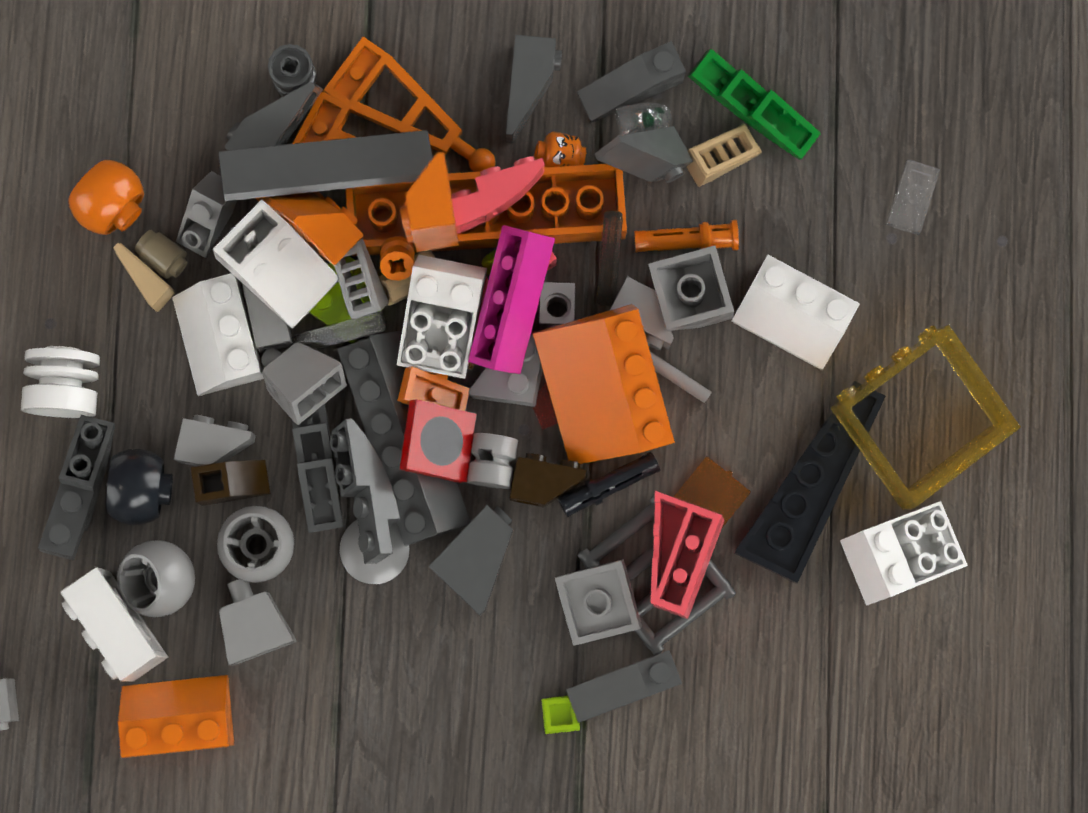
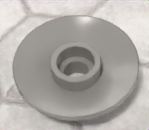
[340,520,409,584]

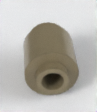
[134,230,188,279]

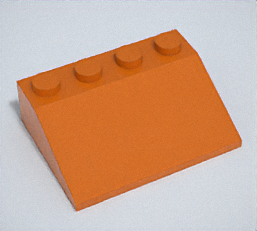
[532,304,675,464]

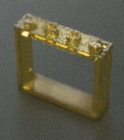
[830,325,1021,510]

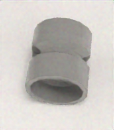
[467,433,518,489]

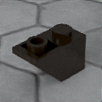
[510,453,587,508]
[191,460,271,506]

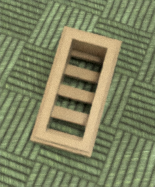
[686,124,762,187]
[113,243,175,312]

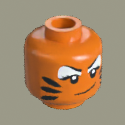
[534,132,586,168]

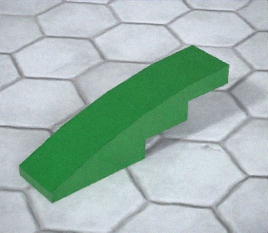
[687,48,821,160]

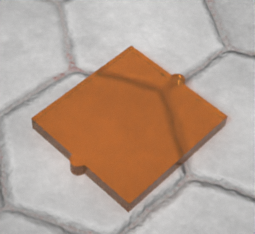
[674,456,751,528]

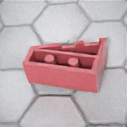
[651,491,725,619]

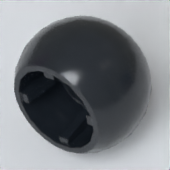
[107,449,173,525]

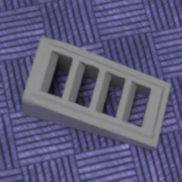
[335,239,389,320]

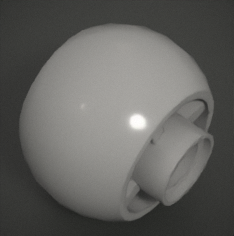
[217,506,294,583]
[117,540,195,617]

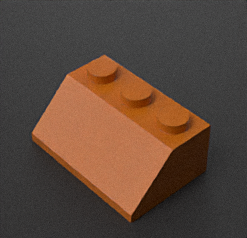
[400,152,459,252]
[255,191,364,266]
[118,675,234,758]

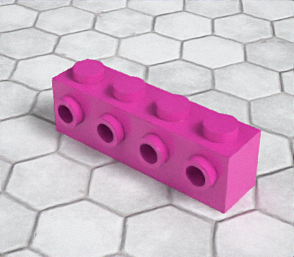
[468,225,555,374]

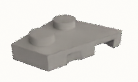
[469,335,543,407]

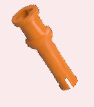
[634,220,739,253]

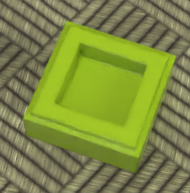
[541,696,580,734]

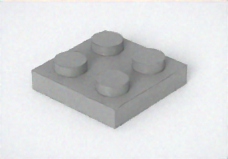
[555,559,642,646]

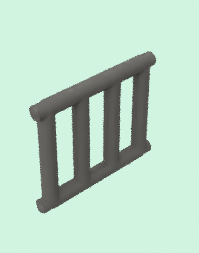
[577,494,736,656]

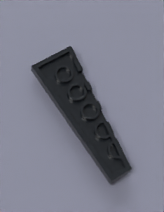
[734,381,886,584]

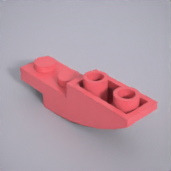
[451,157,544,234]

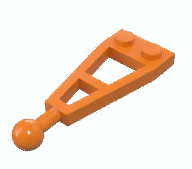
[323,36,496,172]

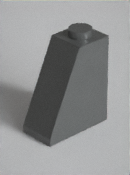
[429,505,513,616]

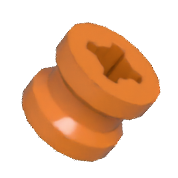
[380,236,415,281]

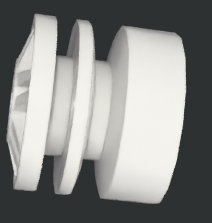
[21,346,100,418]

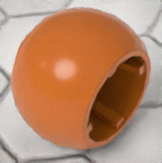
[68,160,144,235]

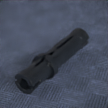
[558,451,661,518]

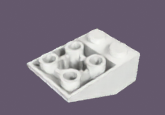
[213,199,339,329]
[397,255,487,379]
[840,501,968,606]

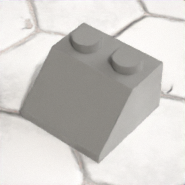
[648,245,734,331]

